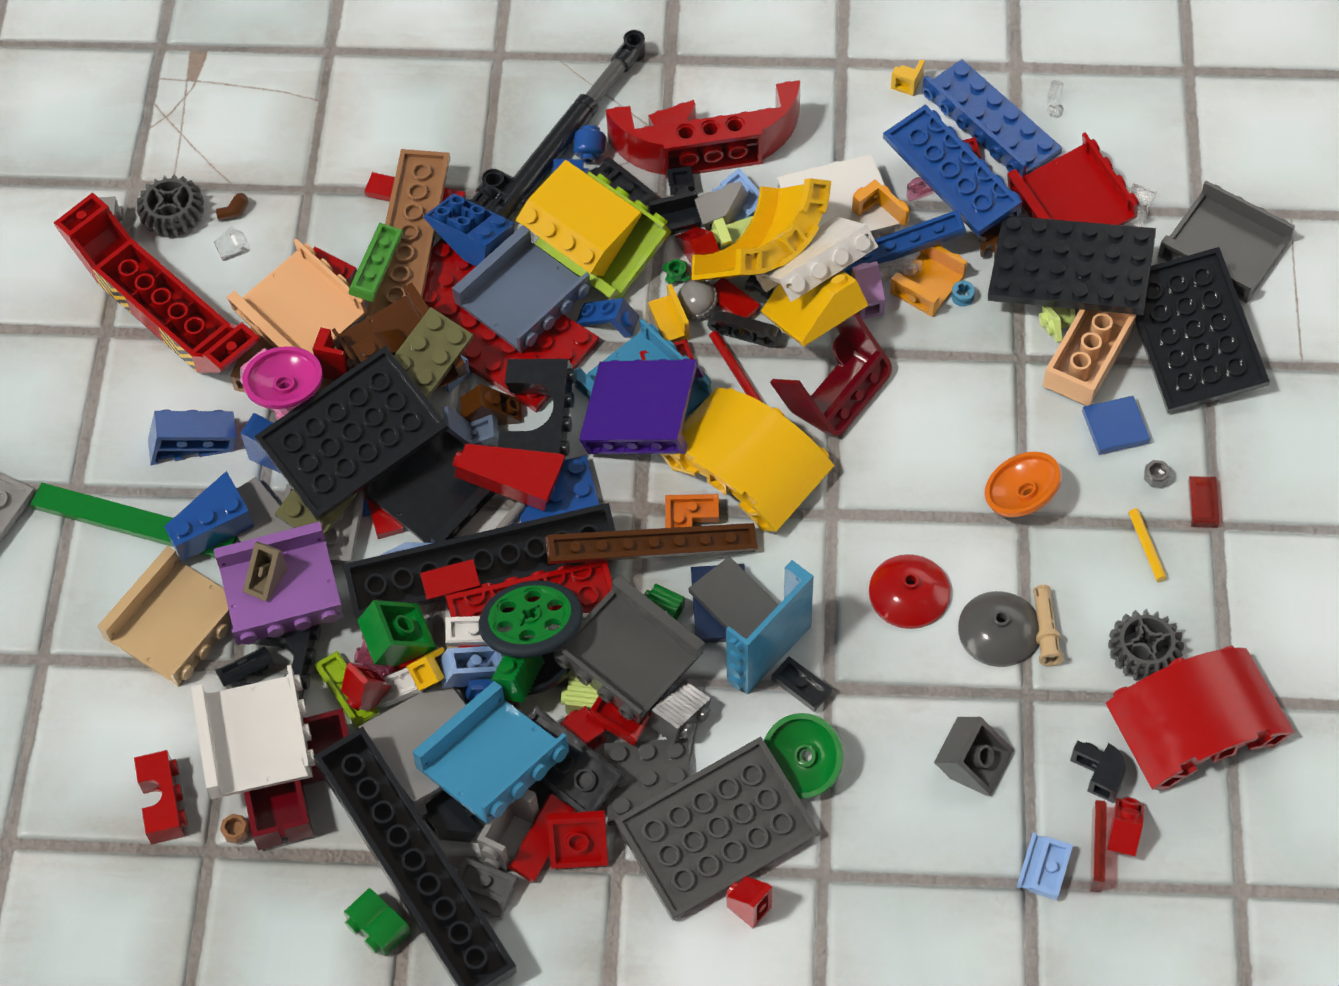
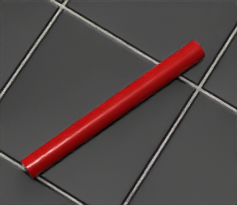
[709,331,763,402]

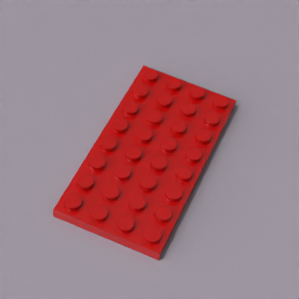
[423,239,599,413]

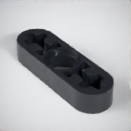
[707,310,782,348]

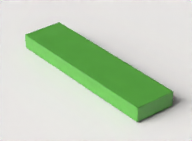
[348,222,403,302]

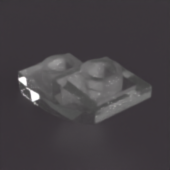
[878,259,923,282]

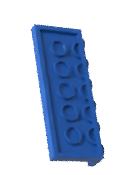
[922,59,1062,177]
[883,104,1022,237]

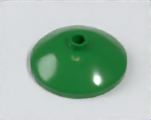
[764,713,844,799]

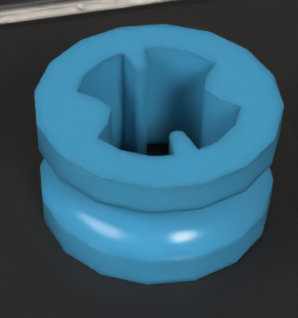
[951,281,975,307]

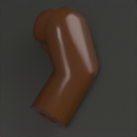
[216,193,248,221]

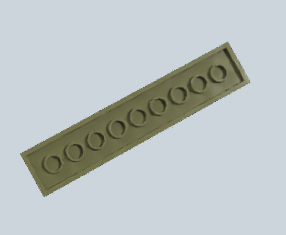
[275,307,474,537]

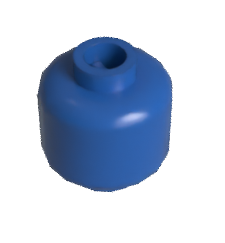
[573,125,606,164]

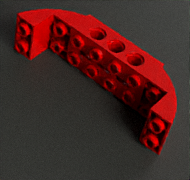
[606,80,800,179]

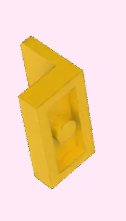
[648,284,690,343]

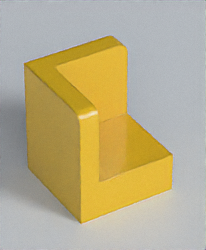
[891,59,925,96]
[406,647,445,691]

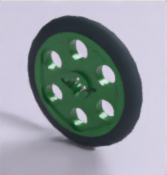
[479,580,583,658]

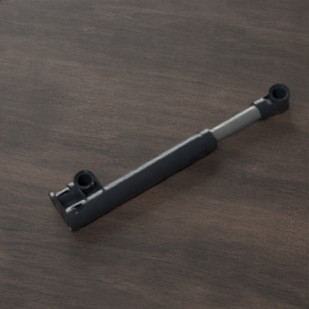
[467,30,645,220]

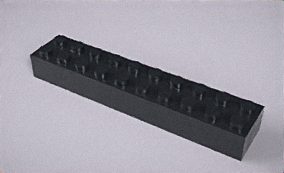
[343,503,616,620]
[313,726,517,986]

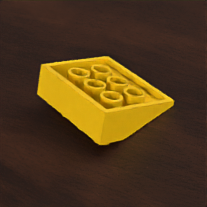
[516,160,643,277]
[761,270,868,347]

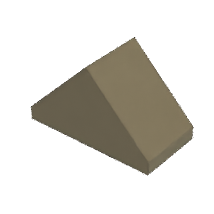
[242,541,287,601]

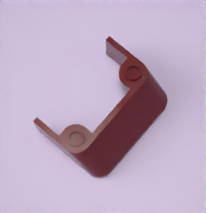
[770,312,892,436]

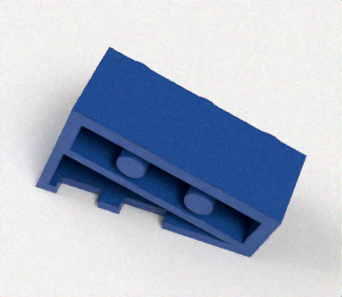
[148,409,236,466]

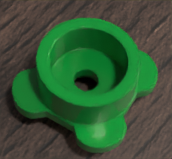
[663,259,690,284]

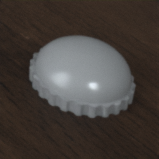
[677,280,718,320]

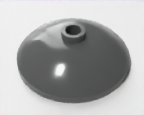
[958,591,1039,667]

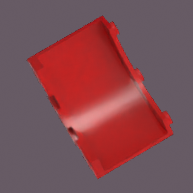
[1105,645,1295,790]

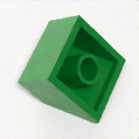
[357,600,436,666]

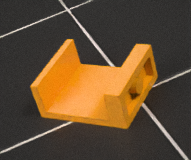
[890,244,967,317]

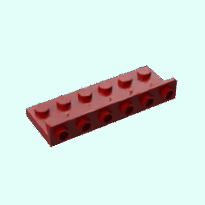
[446,561,612,648]

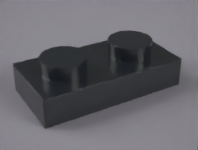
[215,646,274,687]
[771,656,832,712]

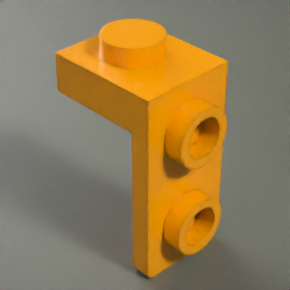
[852,180,910,226]

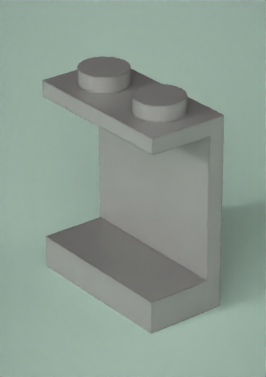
[477,789,539,872]

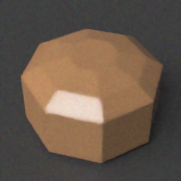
[220,814,250,844]

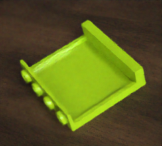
[535,172,671,300]

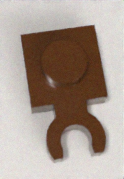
[979,221,1002,259]

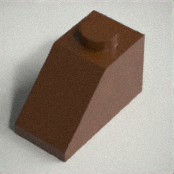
[351,329,406,363]

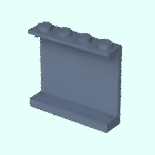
[452,225,591,353]

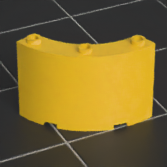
[691,178,831,281]
[660,388,835,532]

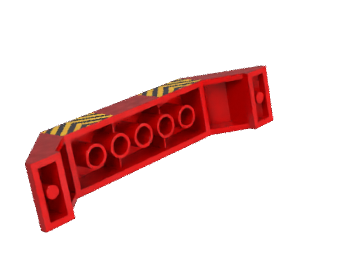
[53,192,260,373]

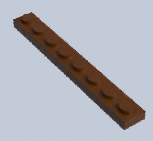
[545,523,758,564]

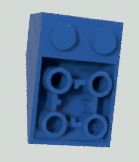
[424,194,515,266]

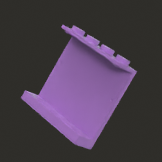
[214,522,344,645]

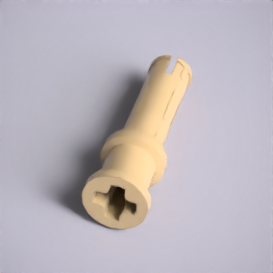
[1033,585,1064,666]

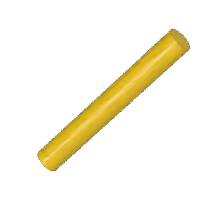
[1128,508,1167,582]

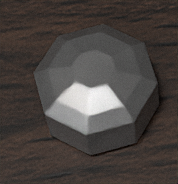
[1144,460,1170,487]

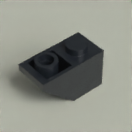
[422,791,484,843]

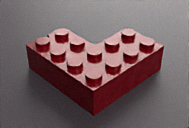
[244,708,350,850]

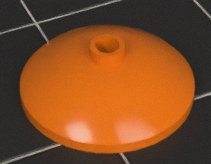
[985,452,1062,517]

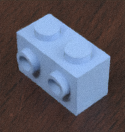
[437,646,502,688]

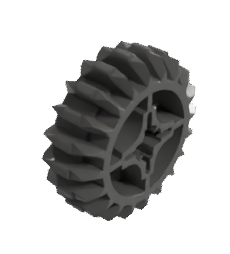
[137,175,204,237]
[1108,609,1184,680]

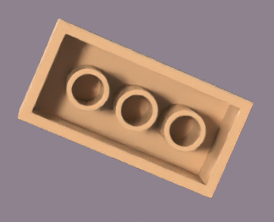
[1043,309,1136,406]

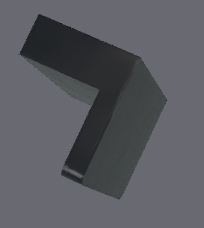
[648,191,704,236]

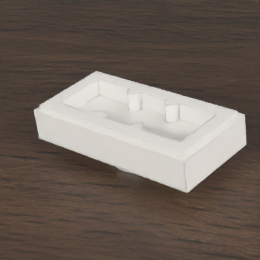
[376,668,423,709]

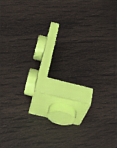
[711,216,753,251]
[1039,306,1076,342]

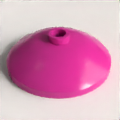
[242,346,323,409]

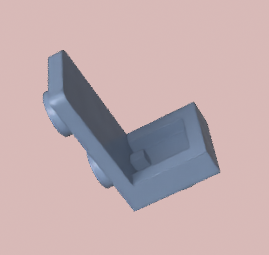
[443,406,499,446]

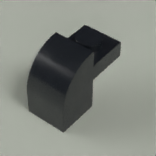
[1070,740,1126,803]

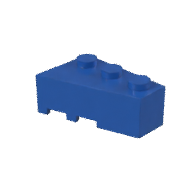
[164,471,254,562]

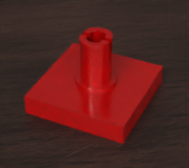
[547,811,608,869]

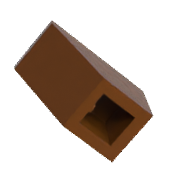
[460,384,522,426]

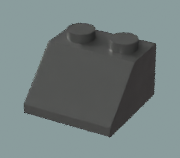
[934,717,1014,796]

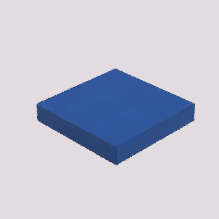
[1082,396,1150,455]

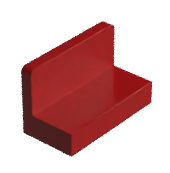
[312,327,349,380]

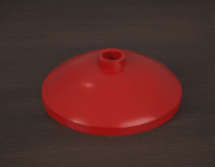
[869,554,950,629]

